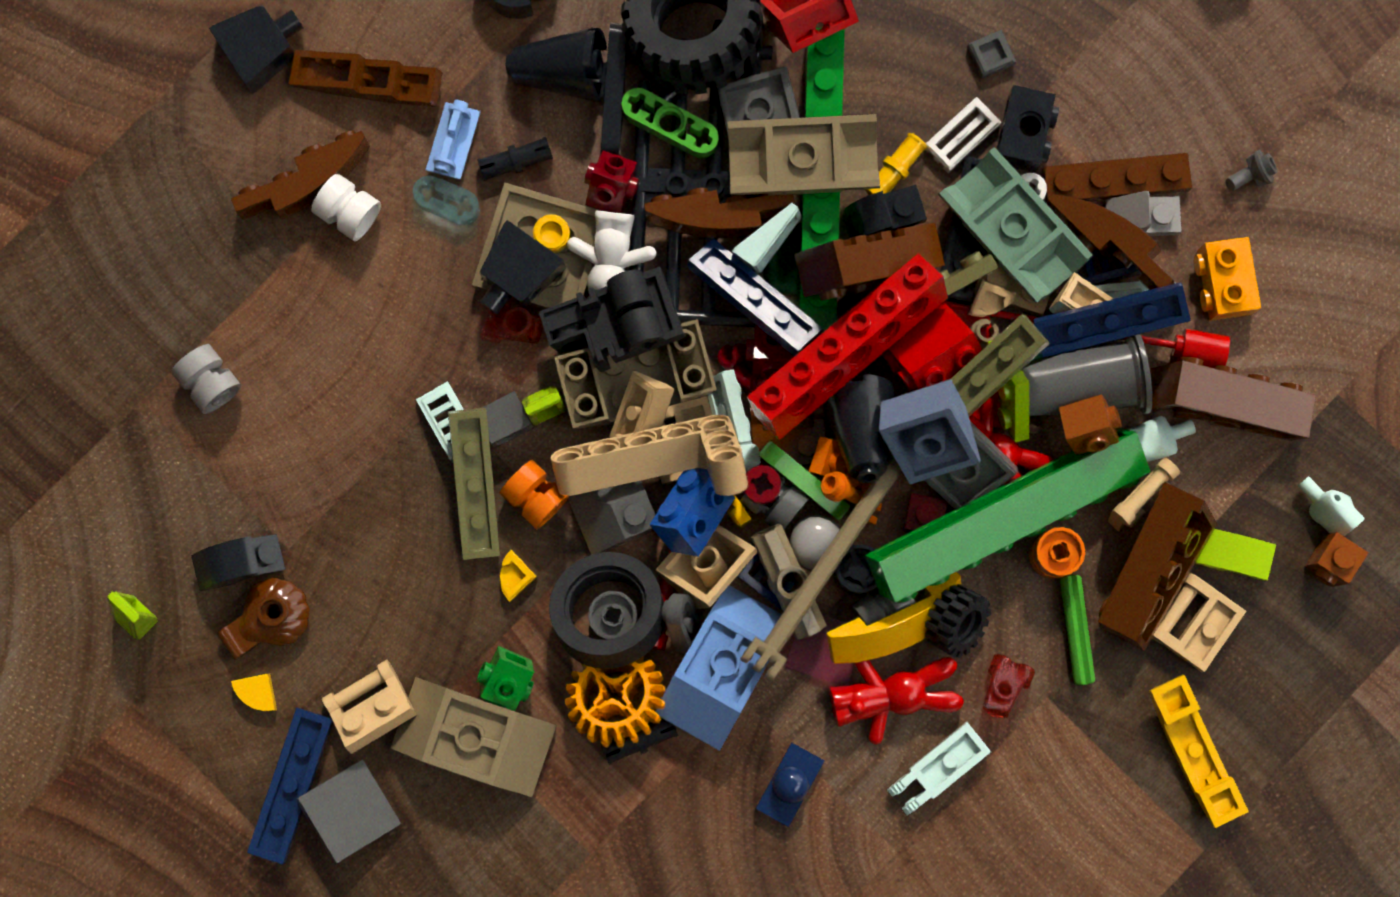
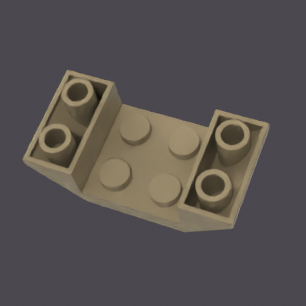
[554,319,717,429]
[391,677,557,797]

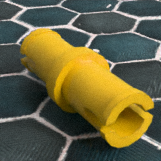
[864,132,928,195]

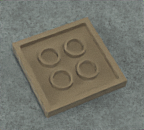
[472,182,600,309]

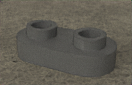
[662,593,702,655]

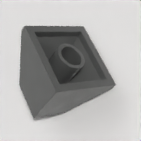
[568,481,655,555]

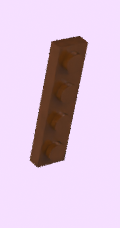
[1042,153,1192,205]

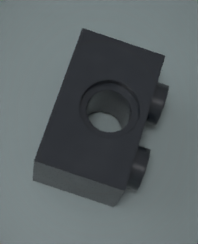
[996,85,1059,173]

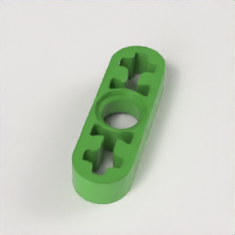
[622,88,719,159]
[758,440,851,521]

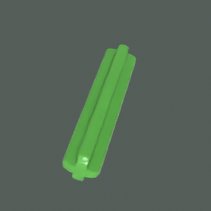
[1060,575,1095,685]

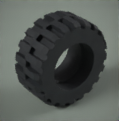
[621,0,764,94]

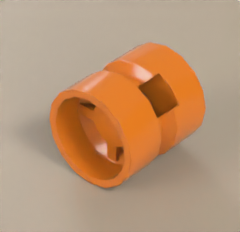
[499,459,570,530]
[1029,527,1086,579]

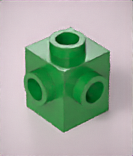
[476,646,534,711]

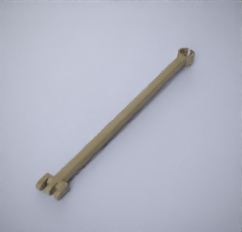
[740,319,999,681]

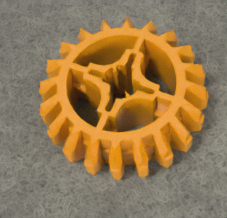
[565,656,666,748]

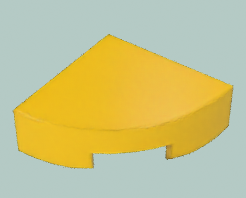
[727,495,751,529]
[500,550,537,602]
[231,673,277,711]

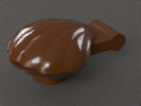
[217,578,310,660]

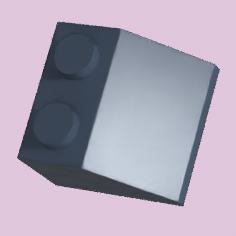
[879,379,980,484]

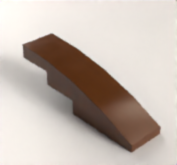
[289,50,443,107]

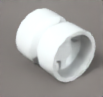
[311,174,381,241]

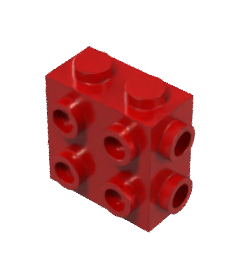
[882,302,982,391]

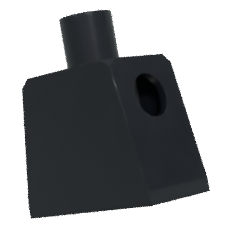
[209,5,304,94]
[480,220,566,315]

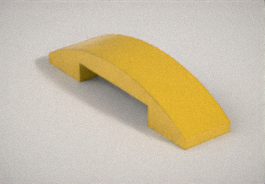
[827,572,961,663]
[1149,674,1249,828]

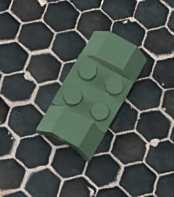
[939,147,1093,304]

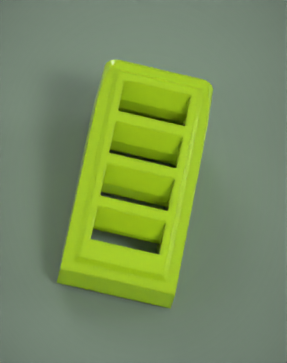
[522,386,566,426]
[107,591,158,640]

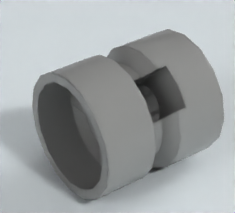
[171,344,242,414]

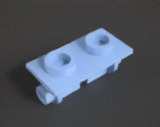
[426,100,481,180]

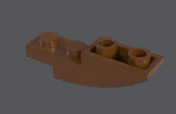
[231,131,370,220]
[644,188,795,238]
[1048,194,1175,290]

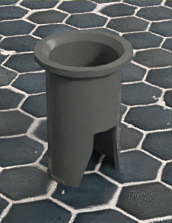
[1021,334,1152,415]

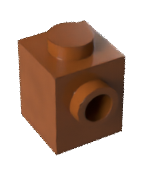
[1059,394,1122,455]
[1305,532,1369,587]

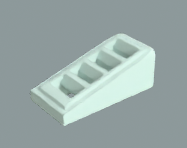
[732,203,802,274]
[416,381,464,463]

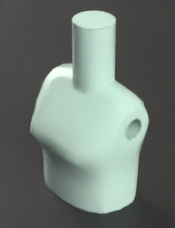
[1127,416,1196,462]
[1298,476,1365,536]

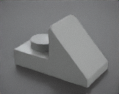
[1104,191,1181,236]

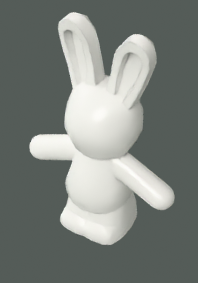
[567,211,656,300]

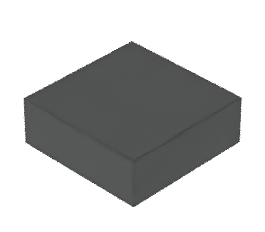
[967,30,1016,79]

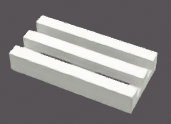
[926,97,1002,173]

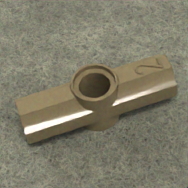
[750,524,827,640]

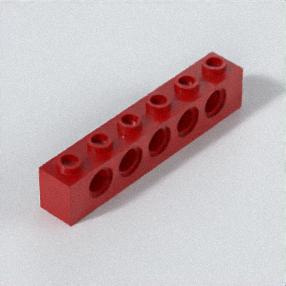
[747,253,948,440]

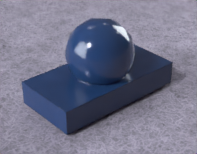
[756,742,824,827]

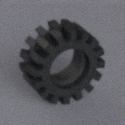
[925,584,991,658]

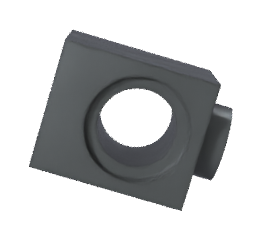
[482,391,534,448]

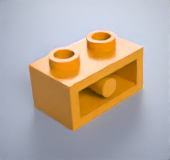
[1194,237,1261,321]

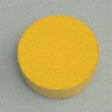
[533,215,570,253]

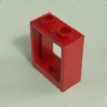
[760,0,859,53]

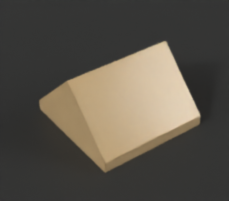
[656,525,757,609]

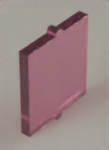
[785,615,854,686]

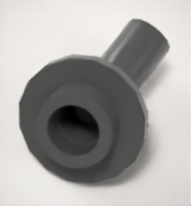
[1225,150,1278,191]

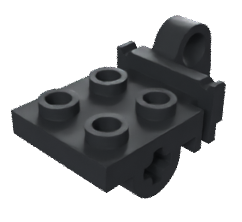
[539,266,685,372]

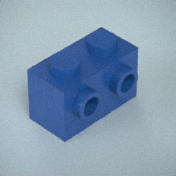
[649,468,735,557]

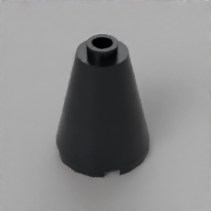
[505,27,607,101]
[822,375,896,483]

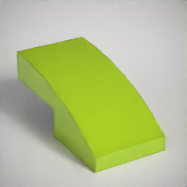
[1195,529,1276,581]

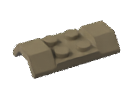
[728,114,880,196]

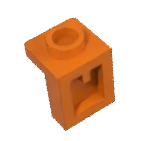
[809,436,863,489]

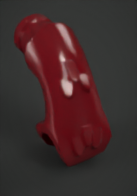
[718,343,768,394]

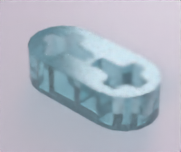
[412,176,480,225]

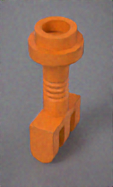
[821,471,885,525]

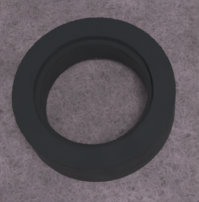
[549,552,665,669]

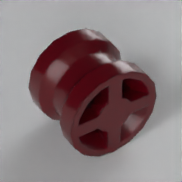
[745,465,781,504]

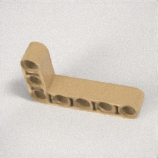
[551,415,748,496]

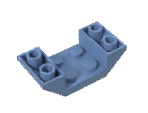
[655,585,782,751]

